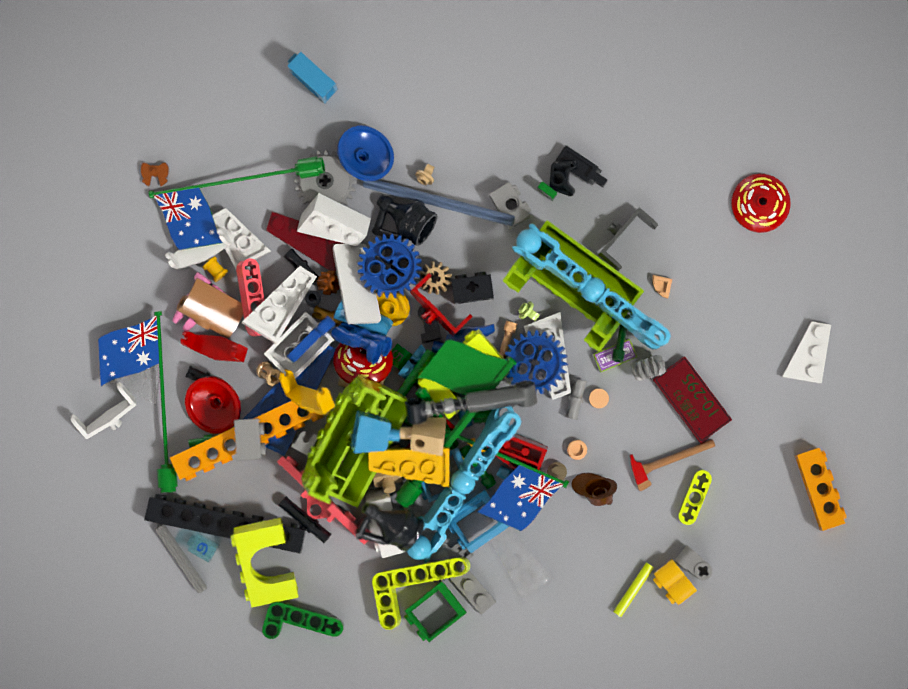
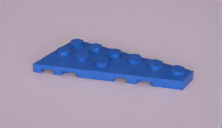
[242,345,335,456]

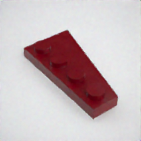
[266,212,345,273]

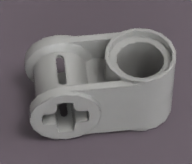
[674,545,712,580]

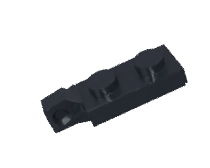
[555,145,608,188]

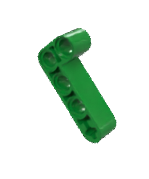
[262,601,344,639]

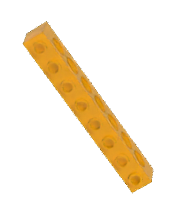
[170,401,323,481]

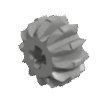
[631,355,666,381]

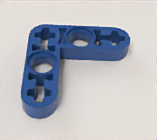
[286,315,336,363]

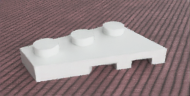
[213,208,271,269]
[782,322,831,384]

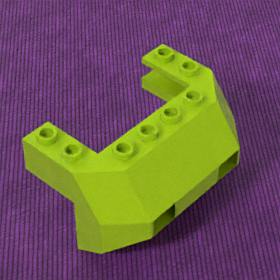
[502,220,644,352]
[301,376,409,508]

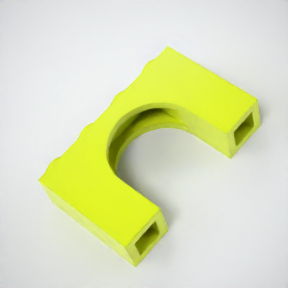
[418,329,504,419]
[231,517,299,607]

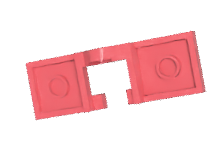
[277,456,371,545]

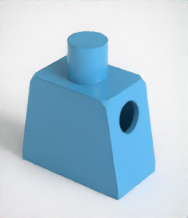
[351,410,400,453]

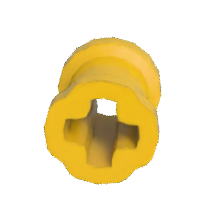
[202,256,228,283]

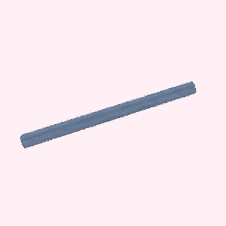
[363,180,515,226]

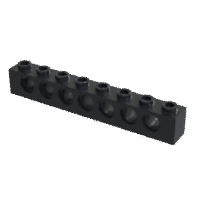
[144,494,306,554]

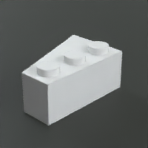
[297,193,371,246]
[363,486,406,558]

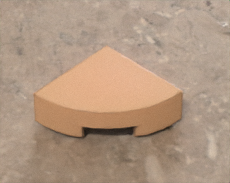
[652,275,672,299]

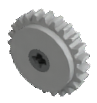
[294,150,357,205]

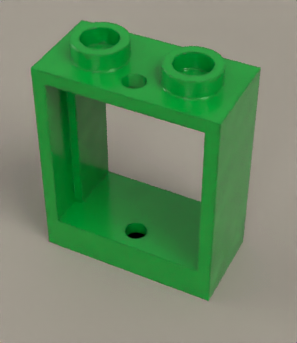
[404,581,467,642]

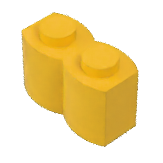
[653,559,697,605]

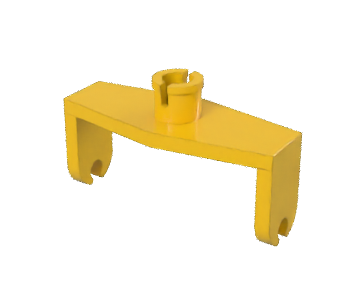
[279,369,335,415]

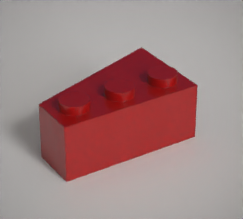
[486,434,548,470]

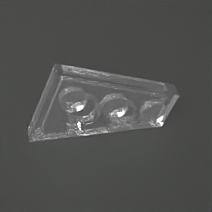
[99,364,160,404]

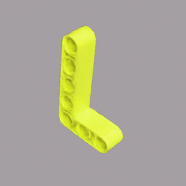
[372,557,470,630]

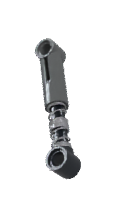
[405,381,537,424]

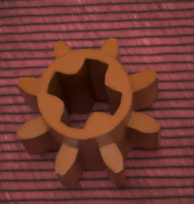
[317,270,340,295]

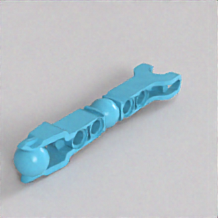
[512,224,671,350]
[406,406,521,563]

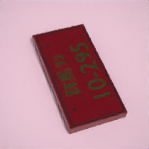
[653,356,732,443]

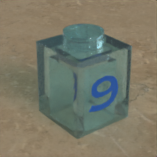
[187,533,220,562]

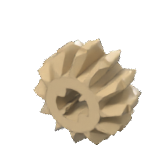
[418,261,452,295]

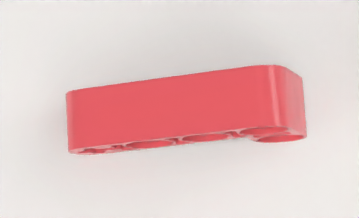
[236,258,287,337]

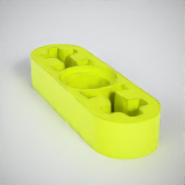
[678,470,712,525]

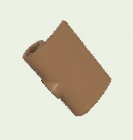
[177,278,243,338]

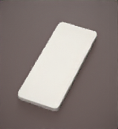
[332,244,381,324]

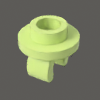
[518,301,540,321]

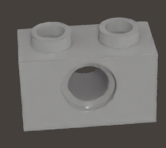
[489,182,531,230]

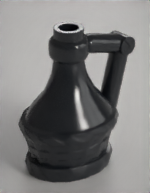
[372,195,438,246]
[355,502,425,551]

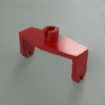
[410,273,473,336]
[181,331,248,362]

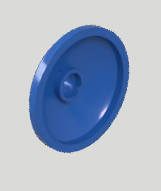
[337,126,394,181]

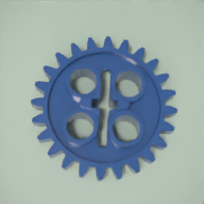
[357,234,422,299]
[505,330,568,395]

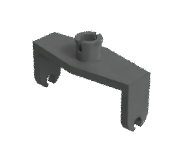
[598,207,658,271]

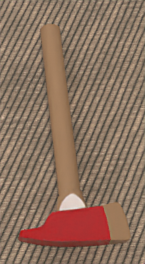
[630,439,715,491]

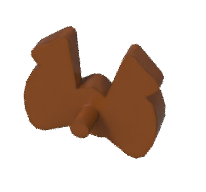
[141,163,169,186]

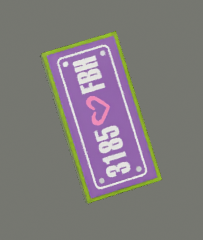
[593,339,637,373]

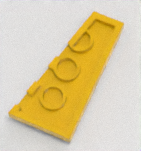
[368,447,449,487]

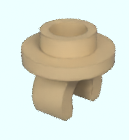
[415,164,435,185]

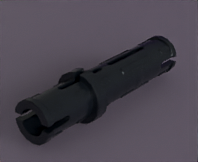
[278,496,332,544]

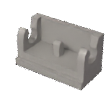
[291,431,318,455]

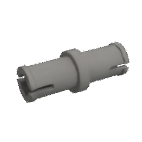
[565,379,587,420]

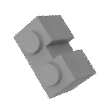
[234,419,266,461]

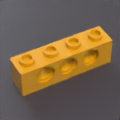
[794,448,847,531]

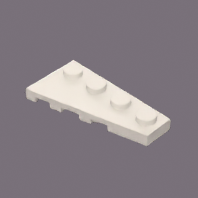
[242,266,317,344]
[523,312,571,400]

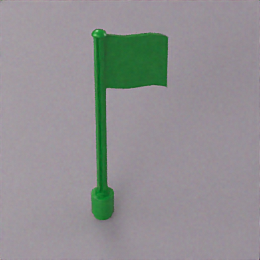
[395,339,516,508]

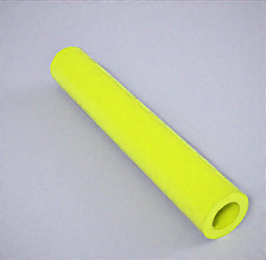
[613,562,654,617]

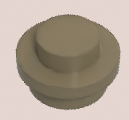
[547,462,567,480]

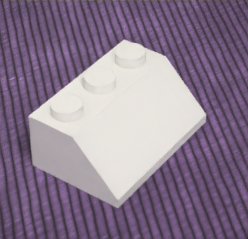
[264,311,334,379]

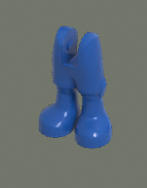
[331,322,392,364]

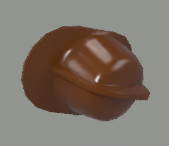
[571,473,617,506]

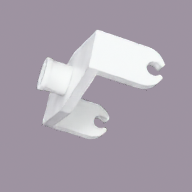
[165,227,232,270]
[70,382,136,439]

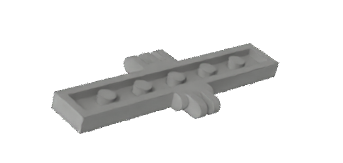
[415,511,496,615]

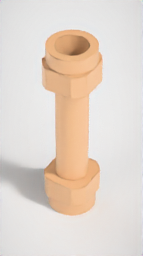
[499,321,517,359]

